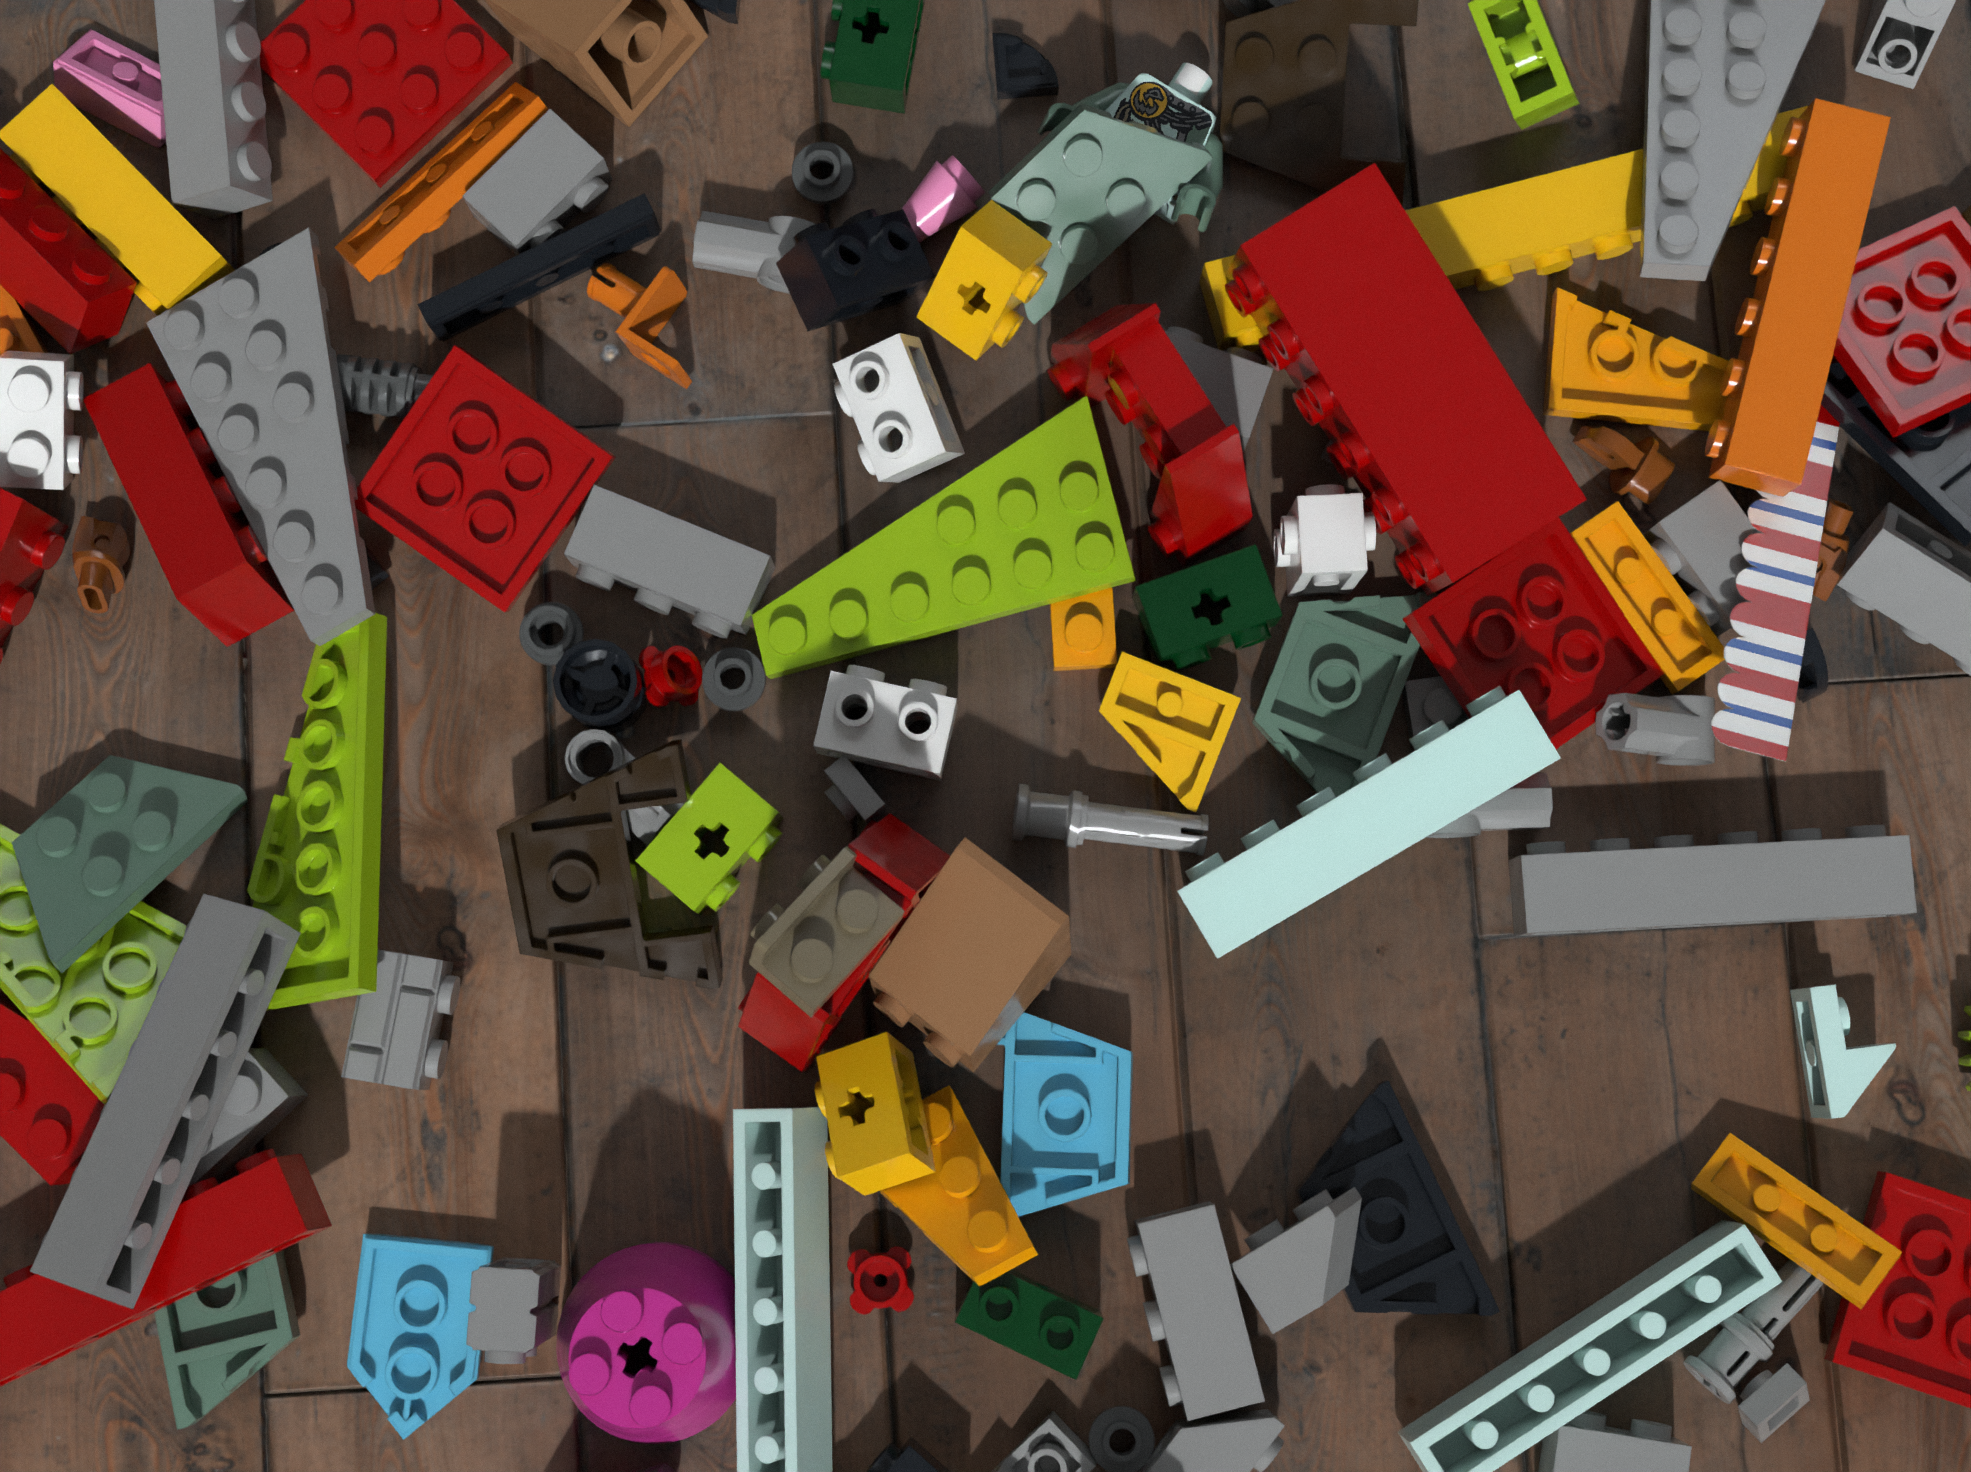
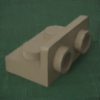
[749,846,905,1018]

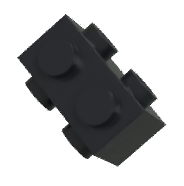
[776,209,935,331]

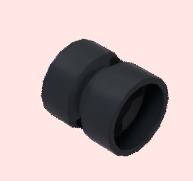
[553,639,648,734]

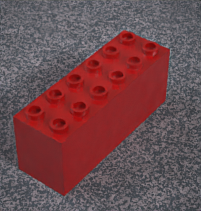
[1225,163,1587,596]

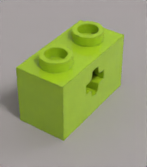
[1467,0,1580,130]
[635,763,784,915]

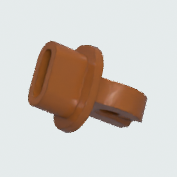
[1572,426,1675,505]
[1813,498,1854,602]
[72,516,131,614]

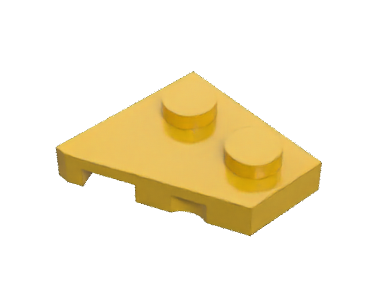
[1099,651,1241,812]

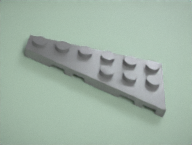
[1640,0,1826,281]
[146,227,375,646]

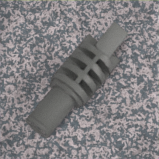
[337,354,434,419]

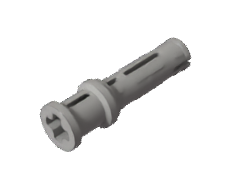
[1012,783,1209,856]
[1683,1259,1824,1404]

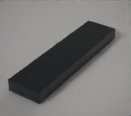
[417,193,662,342]

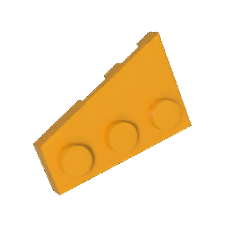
[1543,287,1729,431]
[880,1085,1038,1287]

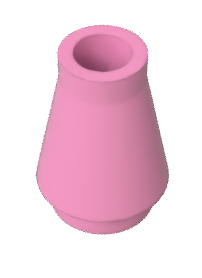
[902,155,985,243]

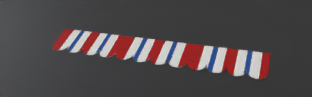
[1711,355,1840,762]

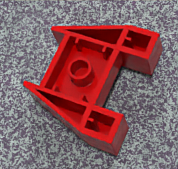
[1047,303,1253,568]
[738,813,950,1072]

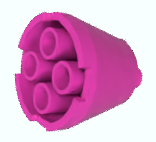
[556,1242,736,1444]

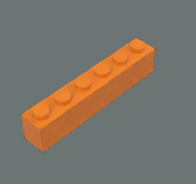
[1705,98,1891,497]

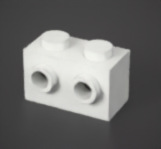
[833,333,965,483]
[0,351,84,490]
[1273,484,1376,597]
[813,665,958,781]

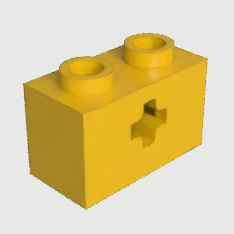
[916,200,1053,361]
[815,1032,936,1196]

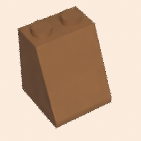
[485,0,708,127]
[869,837,1071,1072]

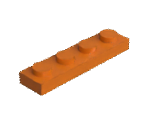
[334,82,549,283]

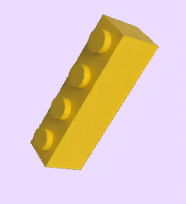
[0,84,235,316]

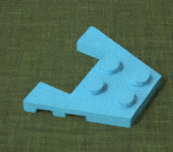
[997,1012,1133,1217]

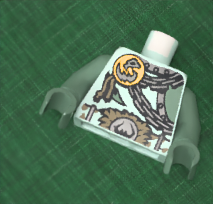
[1037,63,1223,232]

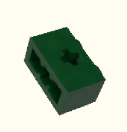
[821,0,925,114]
[1132,544,1282,671]
[955,1269,1104,1380]

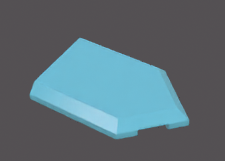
[347,1233,494,1440]

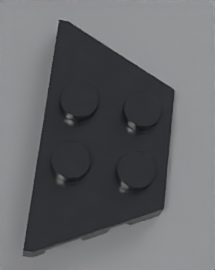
[1821,362,1971,547]
[1295,1080,1500,1316]

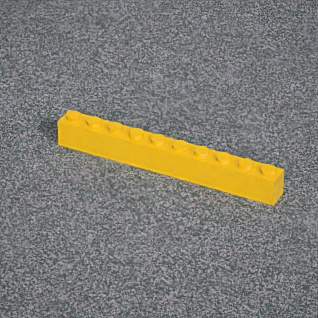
[1199,106,1808,352]

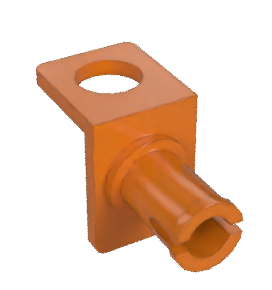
[587,263,692,389]

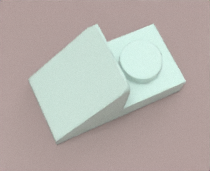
[1790,984,1896,1119]

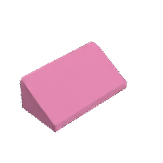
[53,29,166,148]

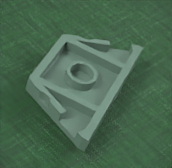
[988,103,1213,325]
[1252,592,1438,797]
[12,755,248,973]
[154,1250,301,1430]

